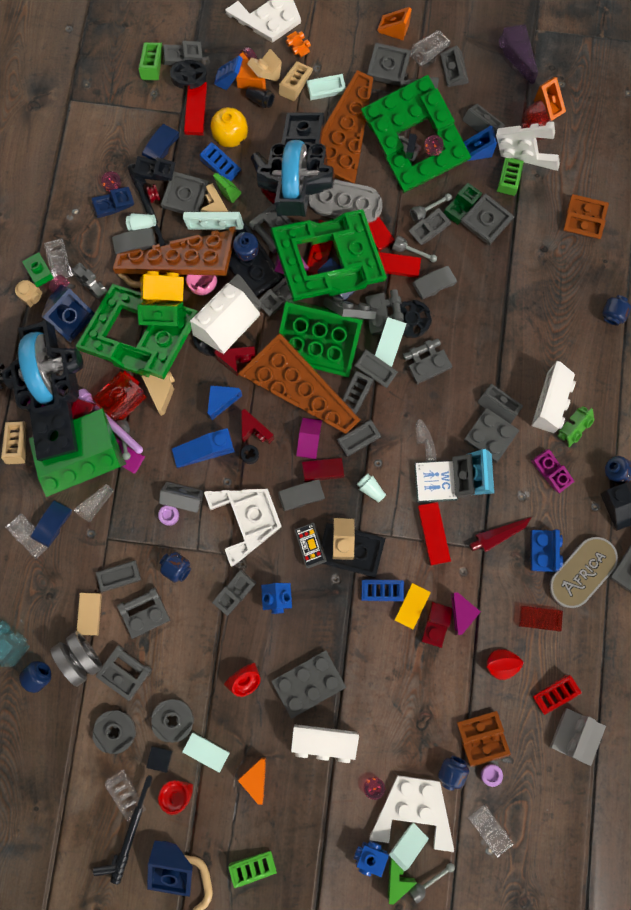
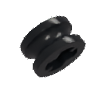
[241,445,259,464]

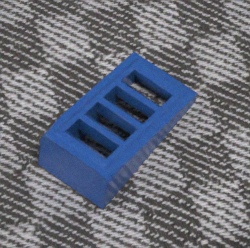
[214,56,243,90]
[200,142,241,181]
[361,580,404,602]

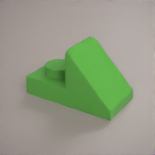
[388,857,417,905]

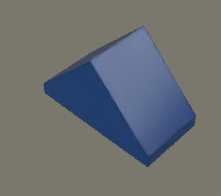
[464,126,497,161]
[207,386,242,420]

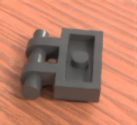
[366,289,404,335]
[402,338,452,384]

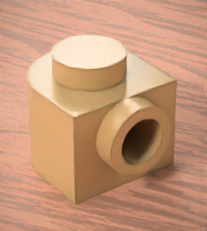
[15,280,42,308]

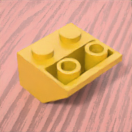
[140,271,184,301]

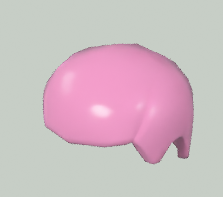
[185,275,217,296]

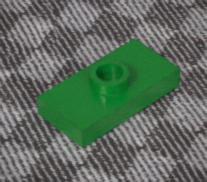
[22,252,54,288]

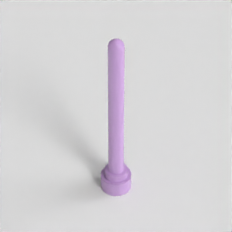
[78,389,143,454]

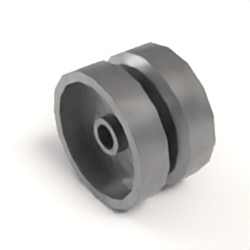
[50,631,103,687]

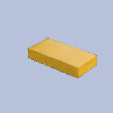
[394,583,431,630]

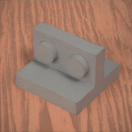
[550,708,606,766]

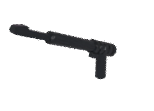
[127,164,166,246]
[93,775,152,885]

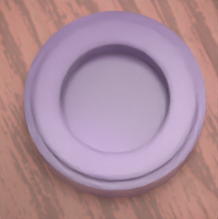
[158,505,179,526]
[480,764,503,787]

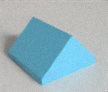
[469,449,494,495]

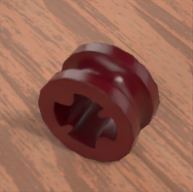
[146,184,161,203]

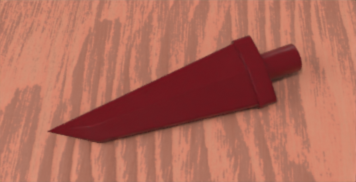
[469,517,532,552]

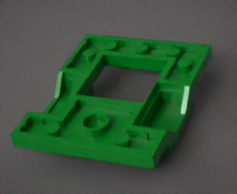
[361,75,471,193]
[271,209,387,301]
[76,284,198,380]

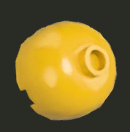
[211,107,248,148]

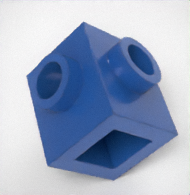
[261,583,292,614]
[354,841,389,877]

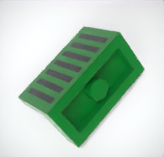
[137,300,183,326]

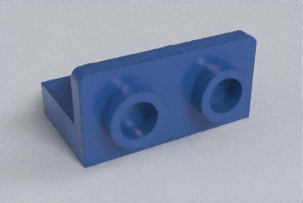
[531,529,563,572]

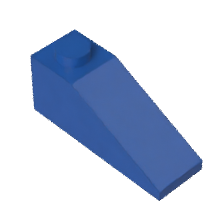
[172,428,235,468]

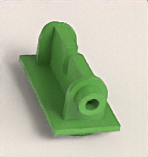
[558,406,594,447]

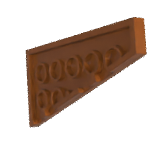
[321,70,373,184]
[113,226,237,276]
[238,333,361,434]

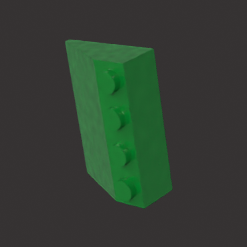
[279,299,364,377]
[29,408,126,497]

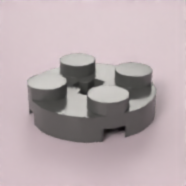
[71,262,107,299]
[151,699,195,743]
[93,710,137,754]

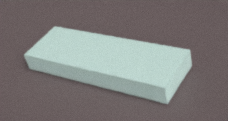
[183,212,244,230]
[375,317,407,367]

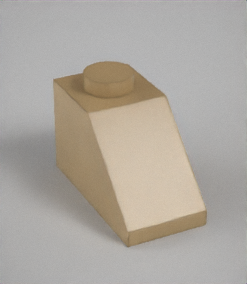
[142,371,175,416]
[333,518,355,560]

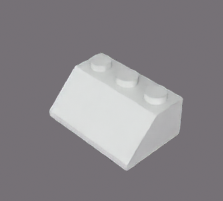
[190,283,260,354]
[531,361,576,433]
[291,724,359,763]

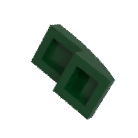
[443,183,483,225]

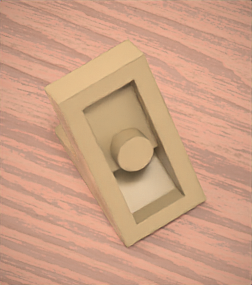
[247,49,282,81]
[201,183,228,212]

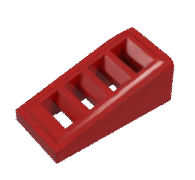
[532,675,582,715]

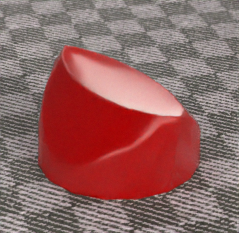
[487,649,524,680]
[224,663,261,697]
[158,780,193,815]

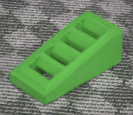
[139,42,162,80]
[497,158,524,196]
[213,173,242,203]
[229,850,277,888]

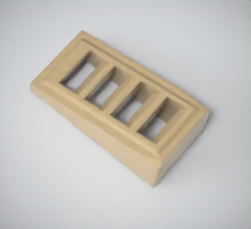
[279,61,313,101]
[1,421,26,464]

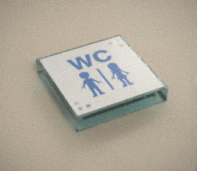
[414,460,458,503]

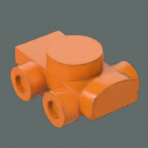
[286,31,311,58]

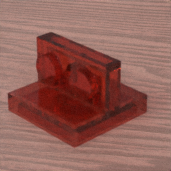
[92,371,146,422]

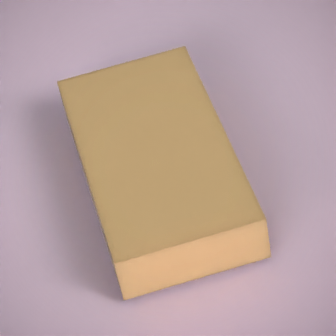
[77,593,102,636]

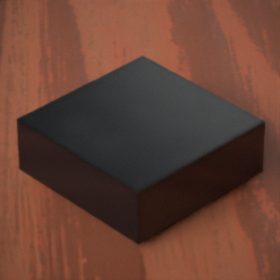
[405,133,417,160]
[146,746,173,773]

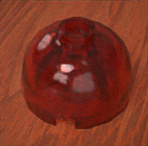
[521,100,556,140]

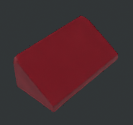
[302,458,344,482]

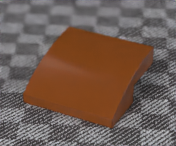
[563,194,609,240]
[457,711,511,767]

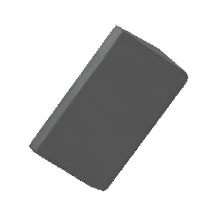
[440,45,469,87]
[463,104,505,137]
[478,384,523,424]
[452,454,475,498]
[159,482,205,513]

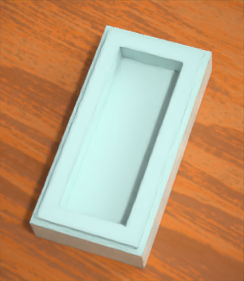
[307,74,346,100]
[182,732,230,773]
[389,823,429,871]

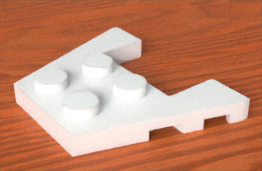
[225,0,301,43]
[496,122,560,171]
[204,489,282,567]
[369,775,454,852]

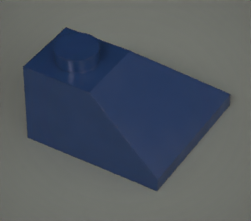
[41,284,95,343]
[147,841,193,897]

